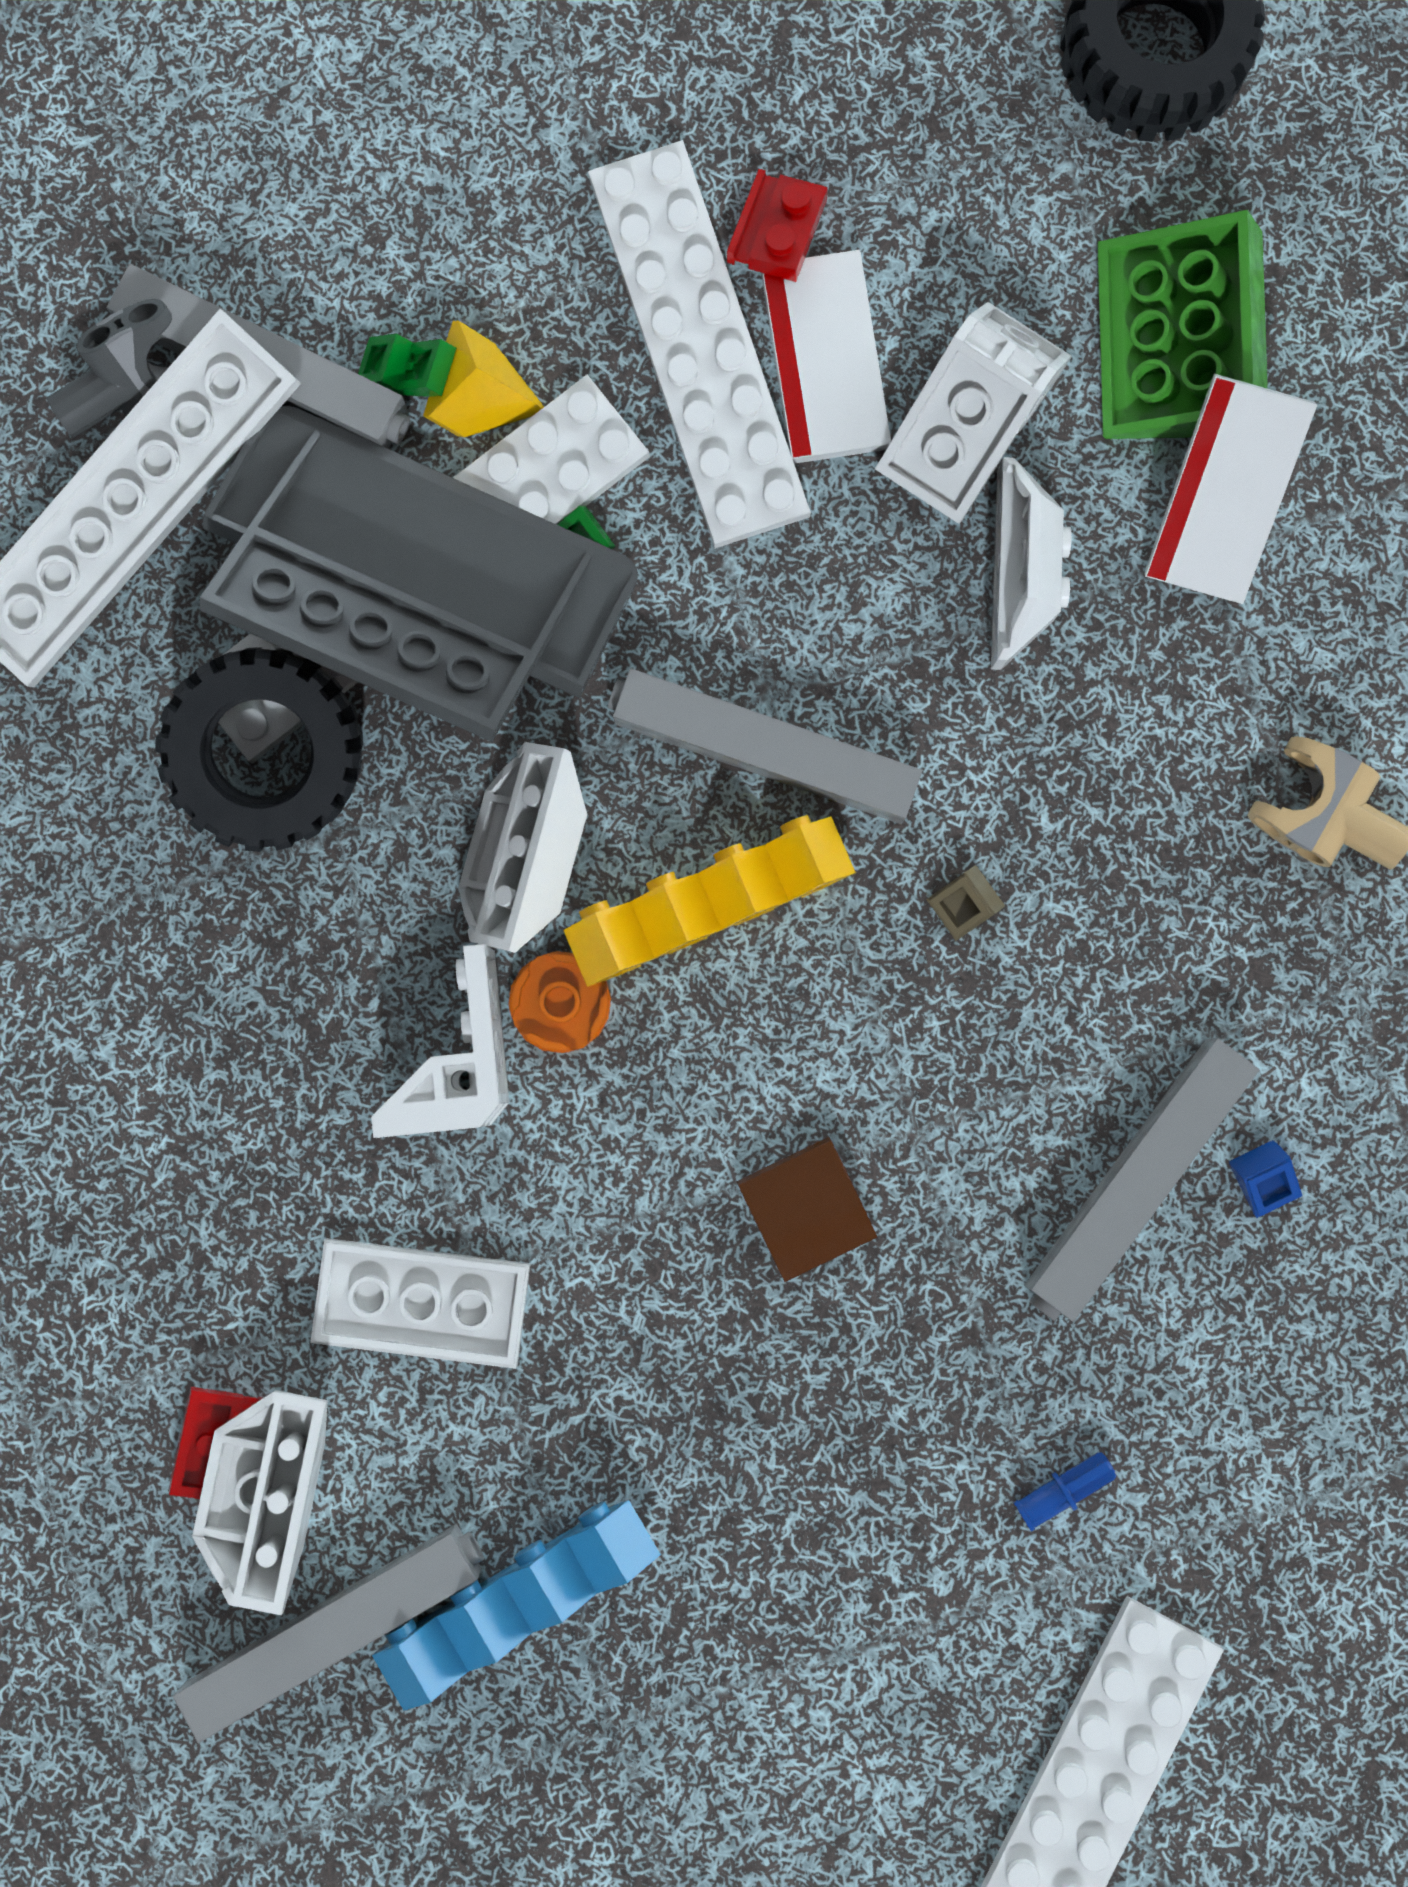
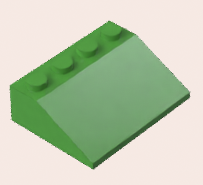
[1098,210,1268,439]

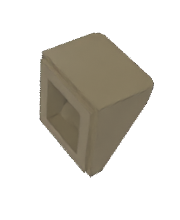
[926,865,1005,941]

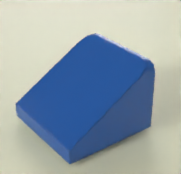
[1229,1140,1302,1218]

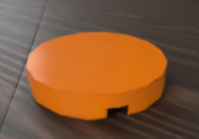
[508,951,611,1053]

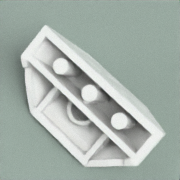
[991,457,1072,670]
[458,742,587,953]
[192,1390,328,1615]

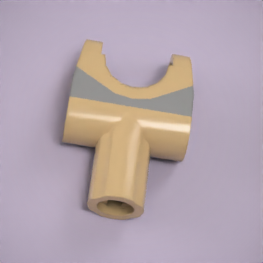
[1247,736,1408,870]

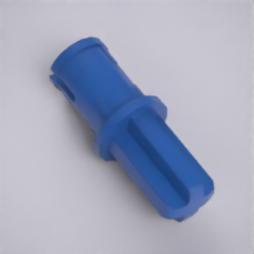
[1013,1452,1116,1532]

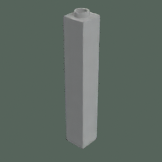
[106,263,410,449]
[608,668,923,825]
[1024,1038,1260,1322]
[172,1523,484,1744]

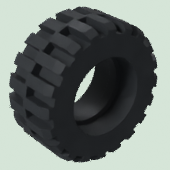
[1060,0,1265,142]
[155,647,363,852]

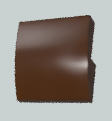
[736,1137,877,1282]

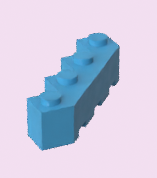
[372,1500,661,1711]

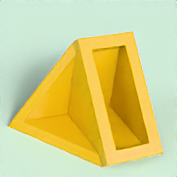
[423,321,544,437]

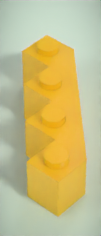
[563,815,856,987]

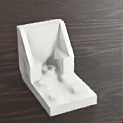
[875,302,1072,524]
[371,944,509,1138]

